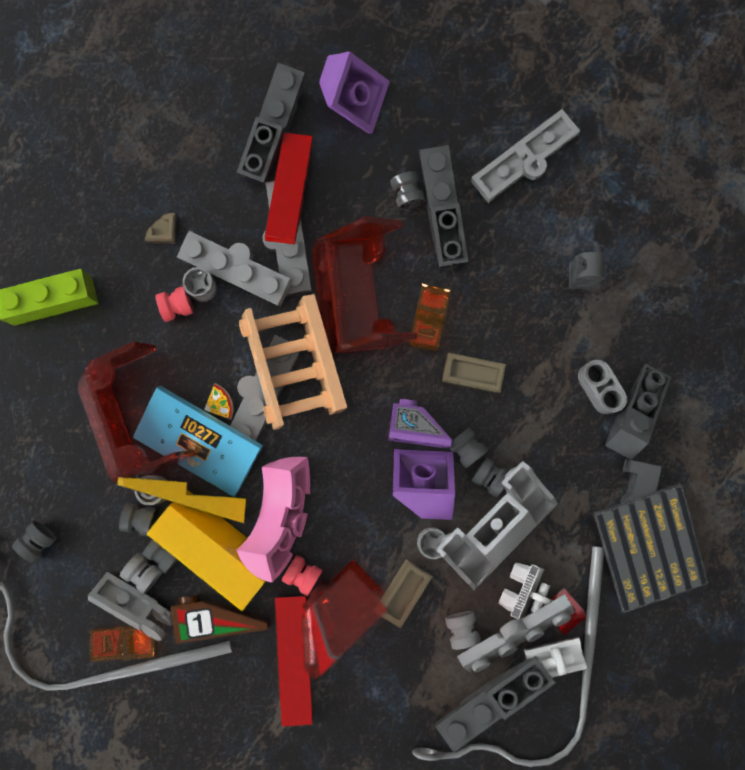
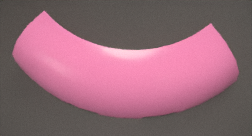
[237,457,310,582]

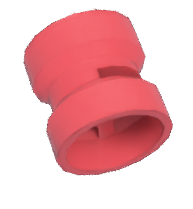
[155,286,194,322]
[281,555,323,596]

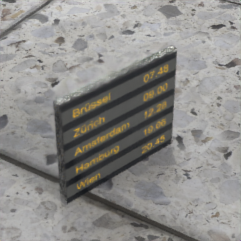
[593,483,708,613]

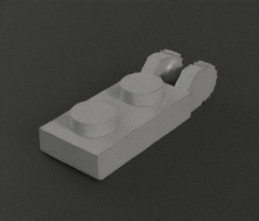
[88,572,173,641]

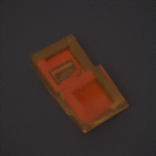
[409,284,451,351]
[89,626,154,662]

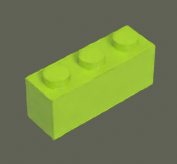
[0,268,98,326]

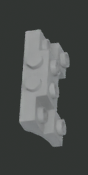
[436,461,558,590]

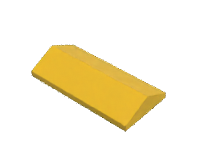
[147,490,266,611]

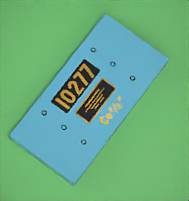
[133,385,263,497]

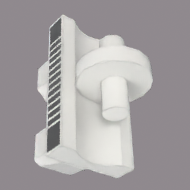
[498,563,553,619]
[524,637,587,677]

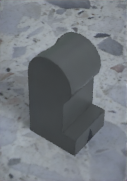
[569,252,604,290]
[621,460,662,505]

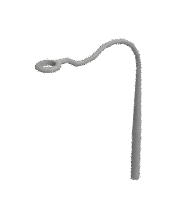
[412,546,604,767]
[0,581,233,691]

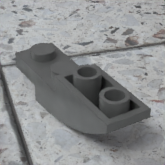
[237,63,306,183]
[419,145,468,267]
[435,656,555,752]

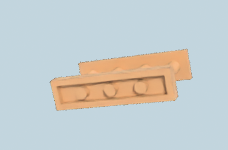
[239,294,347,430]

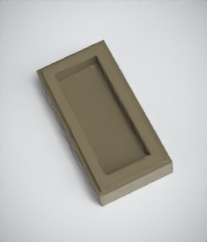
[442,352,506,394]
[374,559,433,628]

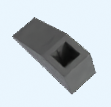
[605,363,671,460]

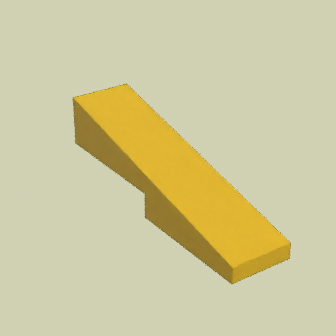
[118,477,246,523]

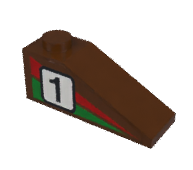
[171,595,271,644]

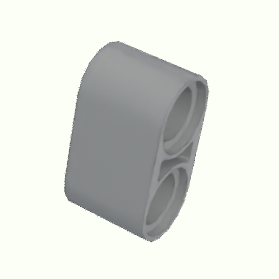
[578,360,627,415]

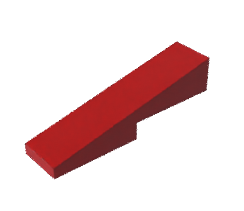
[265,133,312,245]
[275,596,313,727]

